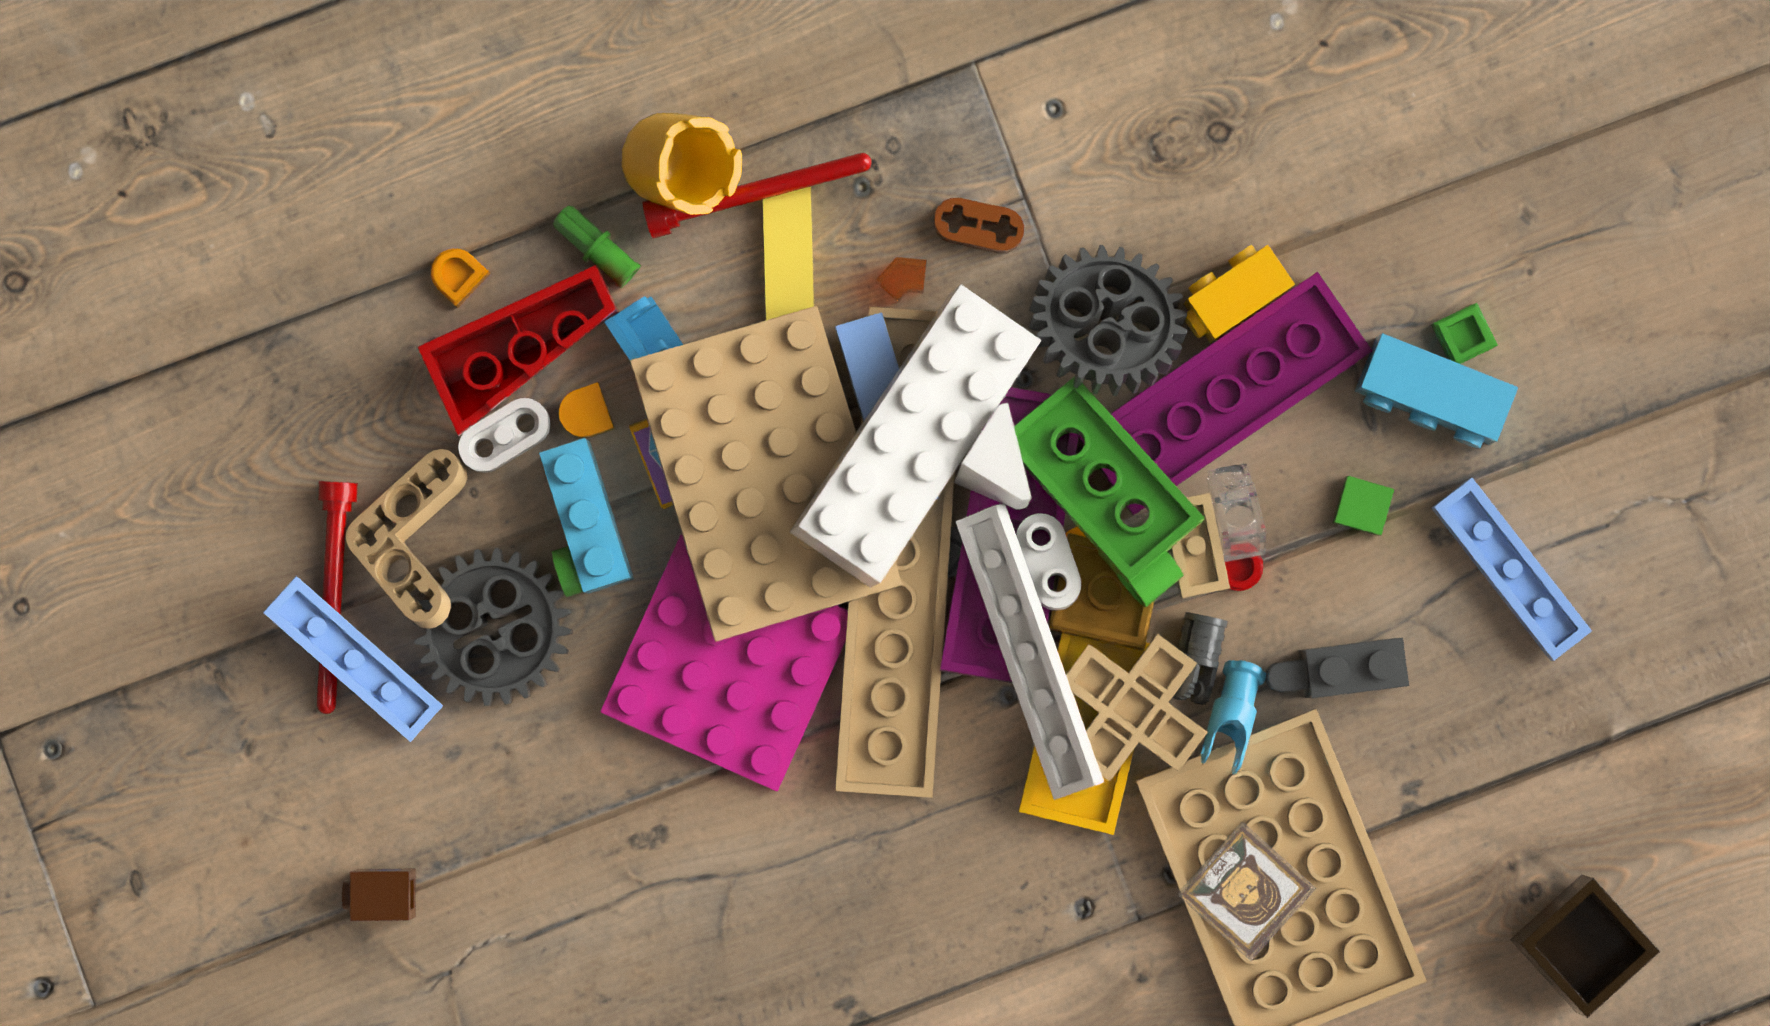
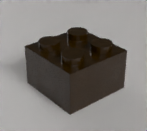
[1510,874,1660,1018]

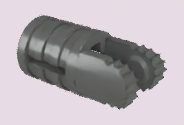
[1173,612,1228,705]

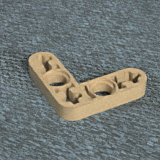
[346,449,467,629]

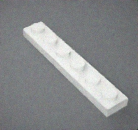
[956,504,1104,800]

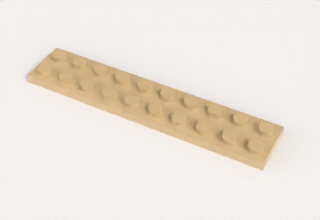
[835,307,955,798]

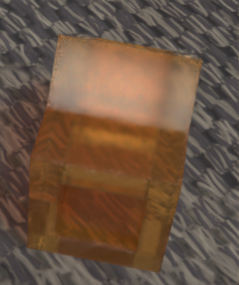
[876,257,926,303]

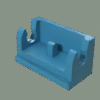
[604,296,683,360]

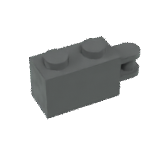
[1265,637,1409,698]

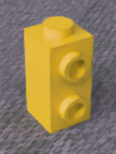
[1184,245,1295,343]

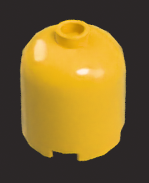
[622,113,742,215]

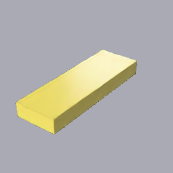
[763,187,814,320]

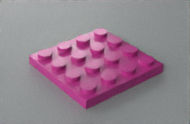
[600,535,848,792]

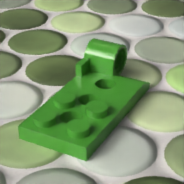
[1014,376,1204,608]

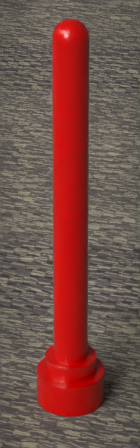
[643,153,872,239]
[317,481,358,714]

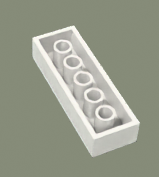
[790,285,1041,587]

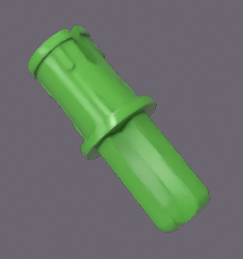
[553,205,641,288]

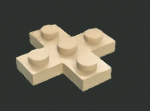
[1066,634,1208,782]

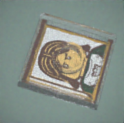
[1177,822,1317,961]

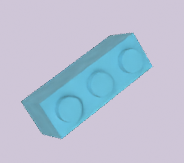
[1355,333,1518,449]
[539,438,634,594]

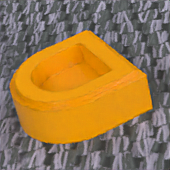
[431,248,491,308]
[559,382,615,438]

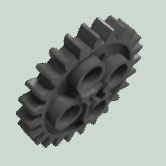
[1029,245,1187,396]
[413,548,573,706]

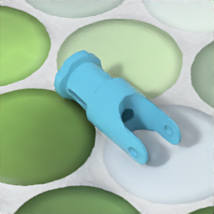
[1201,660,1267,775]

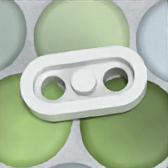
[458,398,550,473]
[1016,513,1081,611]

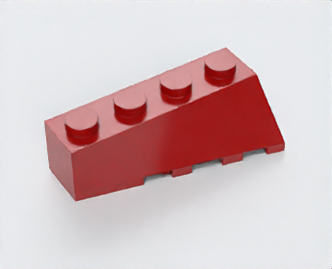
[418,265,619,436]

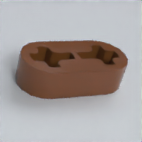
[934,198,1024,253]

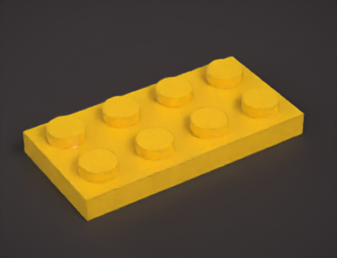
[1018,633,1150,835]

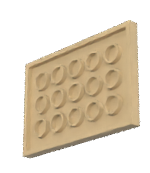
[630,306,903,642]
[1135,709,1427,1026]

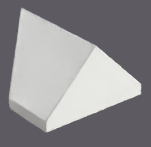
[954,403,1031,510]

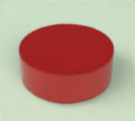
[1222,542,1263,591]

